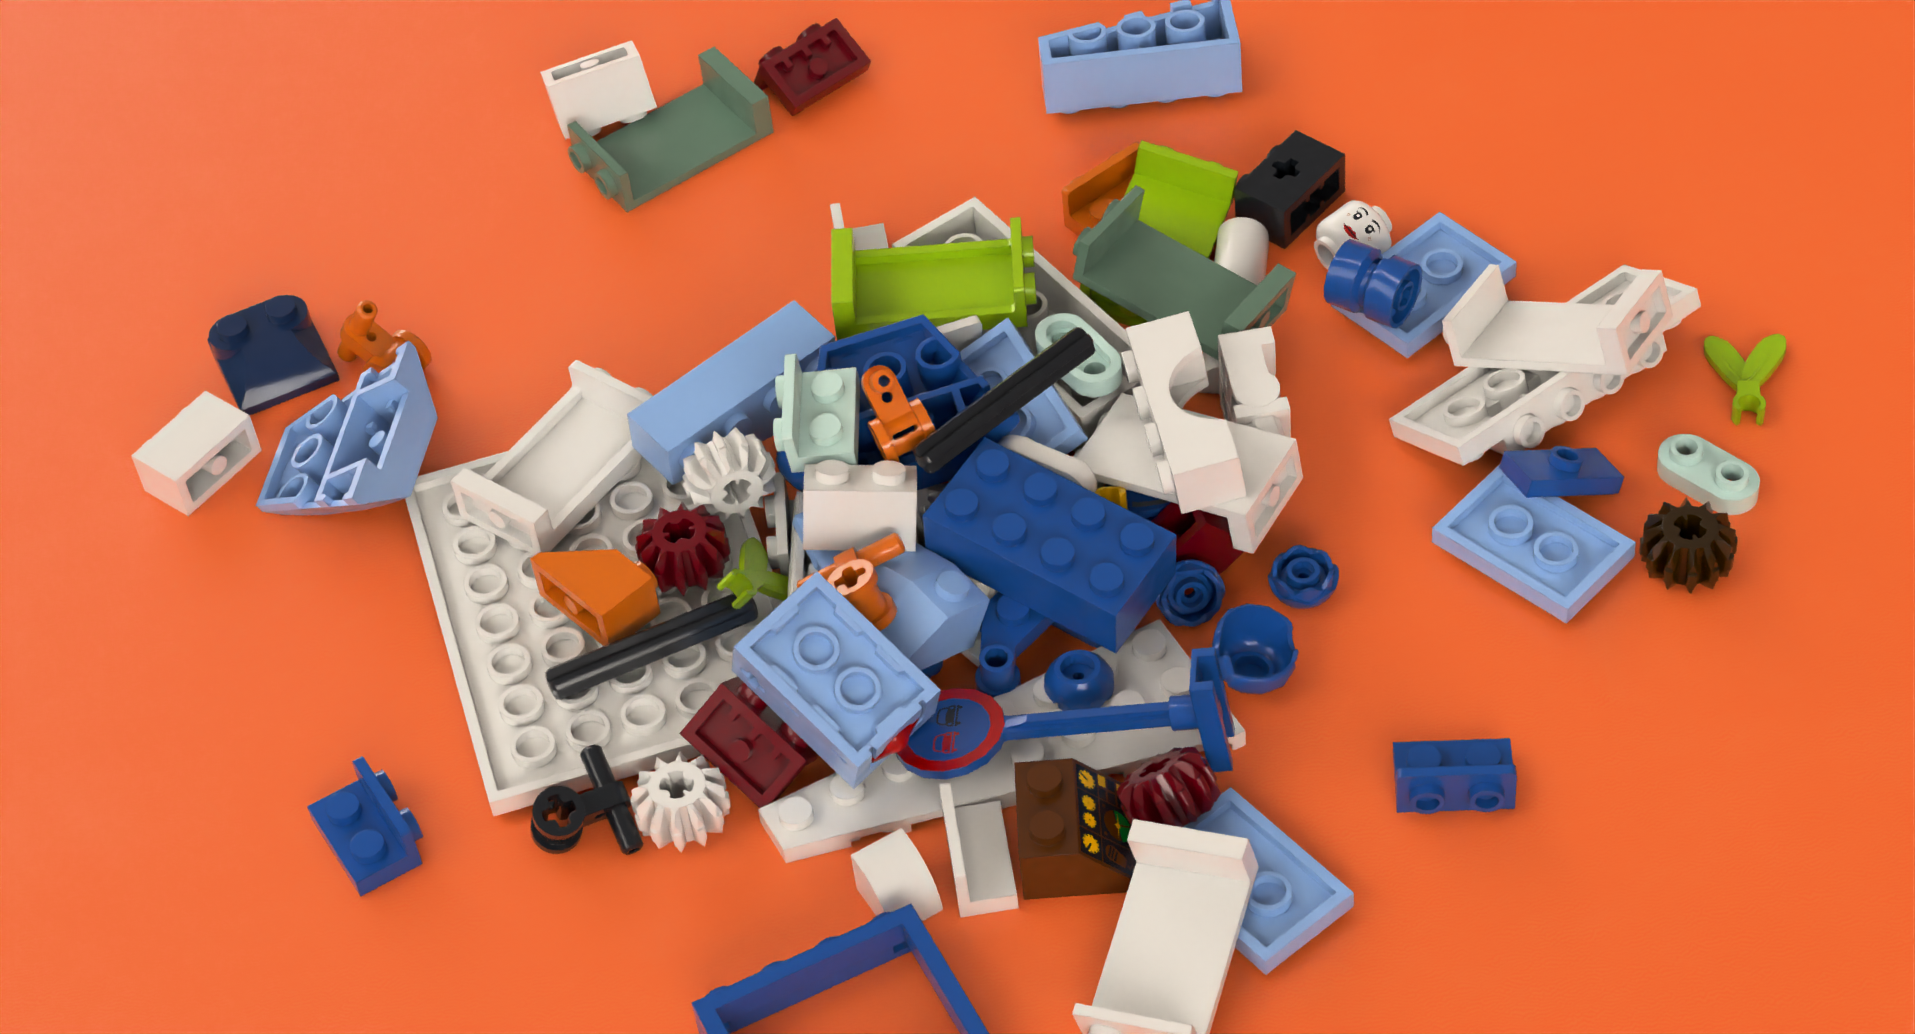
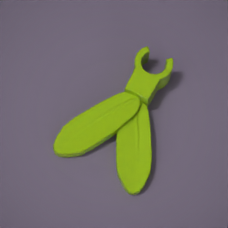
[1704,334,1786,426]
[717,537,788,609]

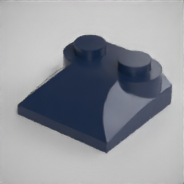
[207,295,340,415]

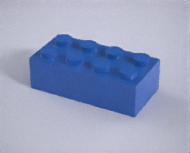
[923,437,1177,653]

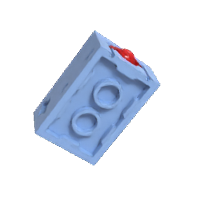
[732,571,941,789]

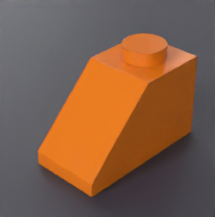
[530,549,661,646]

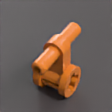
[337,300,432,373]
[861,365,935,462]
[797,533,905,631]

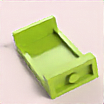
[831,217,1037,341]

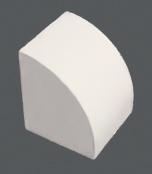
[851,827,943,921]

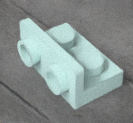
[773,354,860,473]

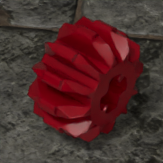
[635,502,731,596]
[1116,747,1221,827]

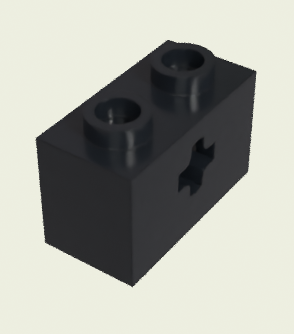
[1233,130,1345,249]

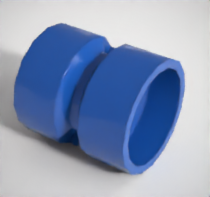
[1324,239,1422,329]

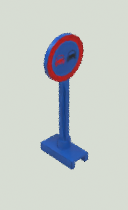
[895,647,1235,780]

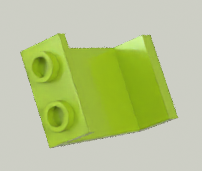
[1080,140,1238,326]

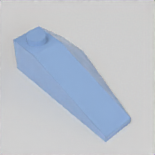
[792,512,990,670]

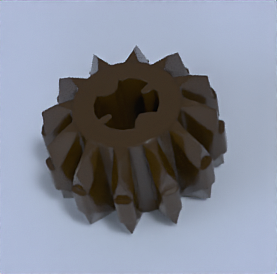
[1639,497,1738,594]

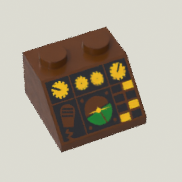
[1014,758,1136,900]

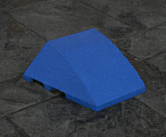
[817,314,1020,491]

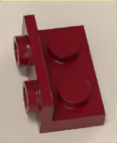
[754,17,871,116]
[679,676,819,808]

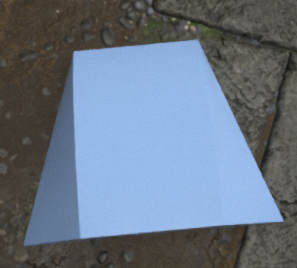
[256,340,438,516]

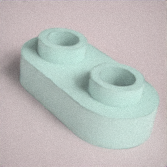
[1035,313,1123,397]
[1657,434,1760,515]

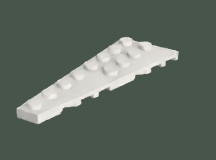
[758,619,1246,863]

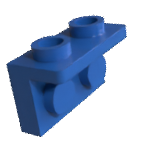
[1393,738,1517,814]
[307,756,423,897]

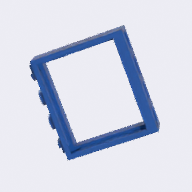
[691,904,989,1034]

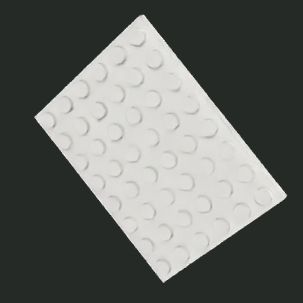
[405,451,783,817]

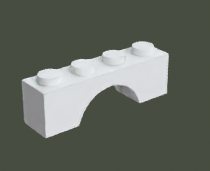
[1121,311,1247,514]

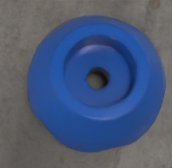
[1268,545,1339,609]
[1156,559,1226,627]
[1044,650,1114,711]

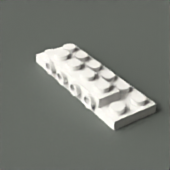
[1389,264,1701,466]

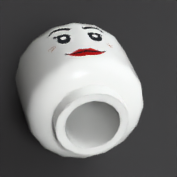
[1314,200,1392,270]

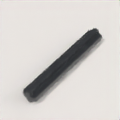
[912,327,1095,474]
[545,593,758,700]

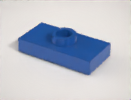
[1499,446,1624,498]

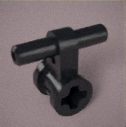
[530,744,643,855]

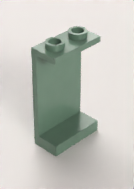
[567,47,774,212]
[1072,185,1296,361]

